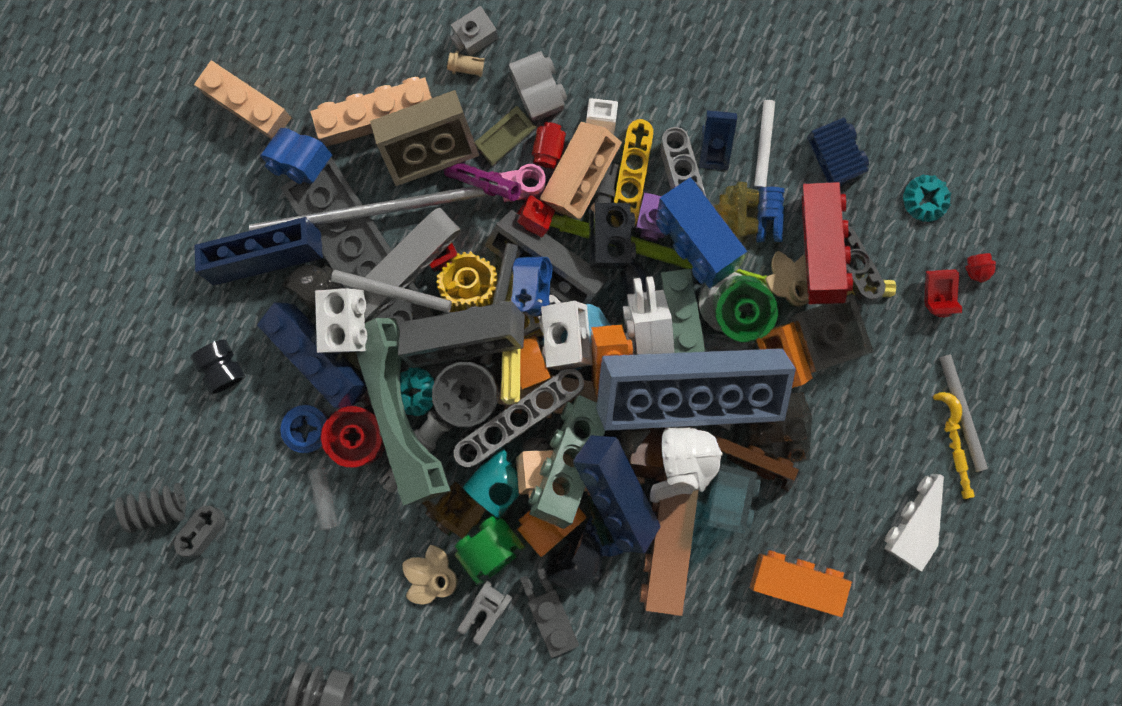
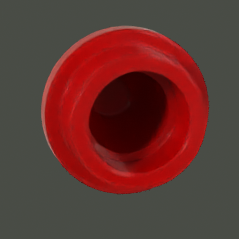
[965,253,996,282]

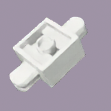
[623,276,674,355]

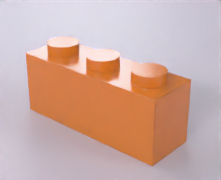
[749,550,852,617]

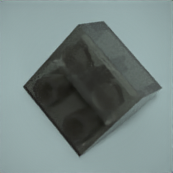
[744,392,812,462]

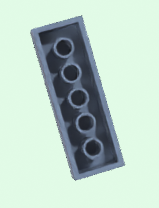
[596,349,796,430]

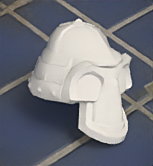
[650,426,723,503]

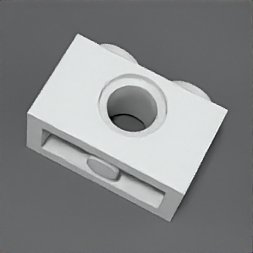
[539,301,593,370]

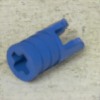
[756,187,785,242]

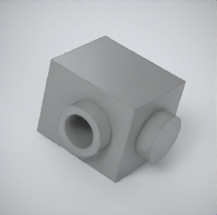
[450,6,498,56]

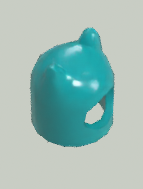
[463,449,520,518]

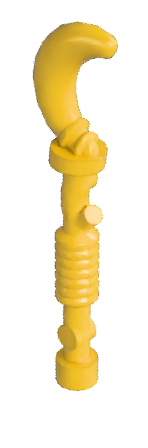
[933,392,975,499]

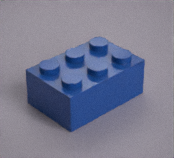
[655,177,748,289]

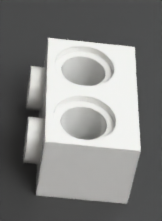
[315,288,367,353]

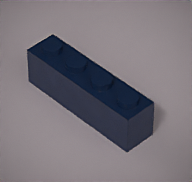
[194,217,323,286]
[257,302,367,408]
[573,435,661,554]

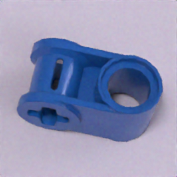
[511,257,552,317]

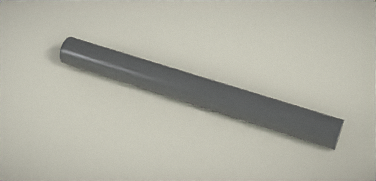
[479,243,518,365]

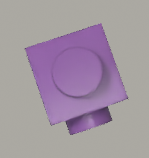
[635,192,665,241]

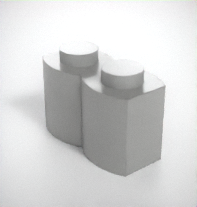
[509,51,567,123]

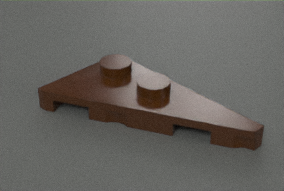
[697,428,799,492]

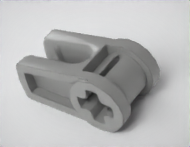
[457,581,512,646]

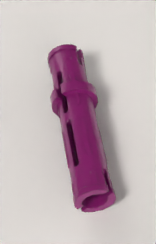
[444,163,521,201]

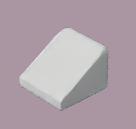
[586,98,618,135]

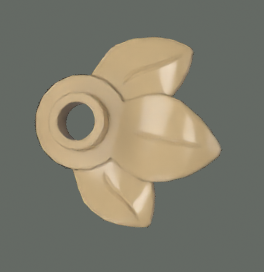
[765,251,808,306]
[402,545,458,604]

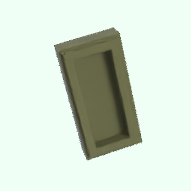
[475,106,536,167]

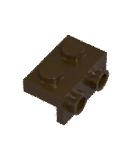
[422,481,486,539]

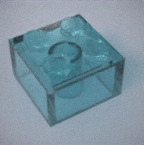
[702,464,761,534]

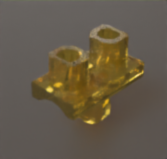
[713,182,759,238]

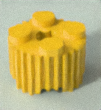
[436,251,498,312]

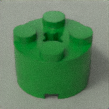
[713,275,778,342]
[454,516,526,585]

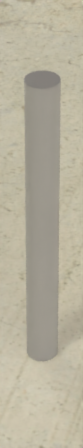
[331,270,452,313]
[939,354,988,472]

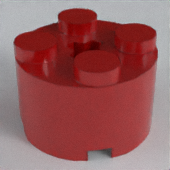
[321,406,385,467]

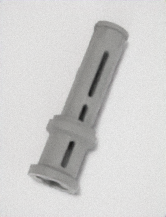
[379,410,452,493]

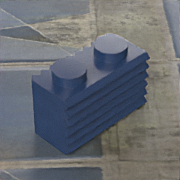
[807,118,869,186]

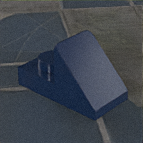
[699,110,737,170]

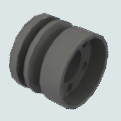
[432,361,500,427]
[284,662,354,706]

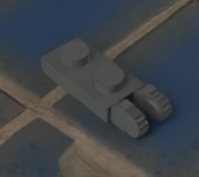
[520,568,579,658]

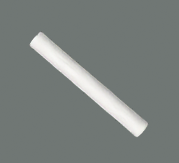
[754,100,775,188]

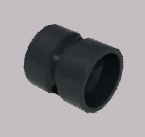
[190,339,246,395]

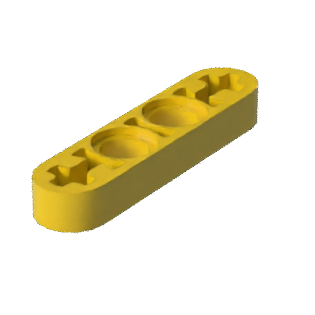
[611,119,653,228]

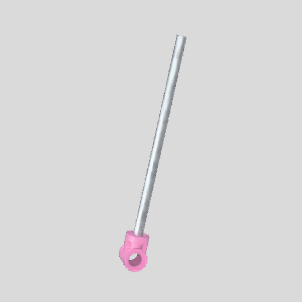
[249,164,545,231]

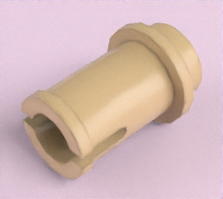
[447,50,485,77]

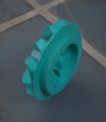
[903,174,952,222]
[400,367,435,416]

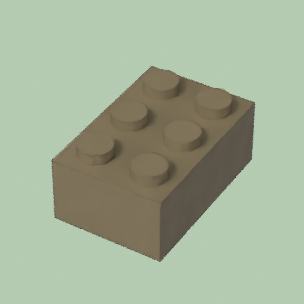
[370,90,479,186]

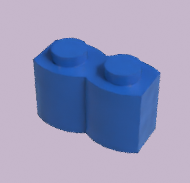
[260,128,332,184]

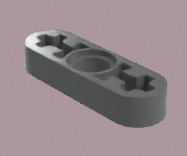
[844,226,886,305]

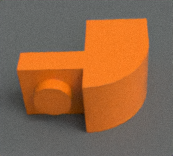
[520,334,553,390]

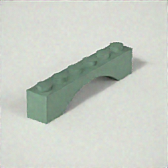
[356,318,450,506]

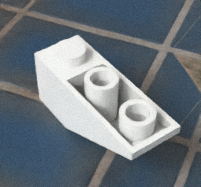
[884,474,944,571]

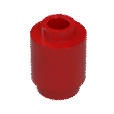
[532,122,566,168]

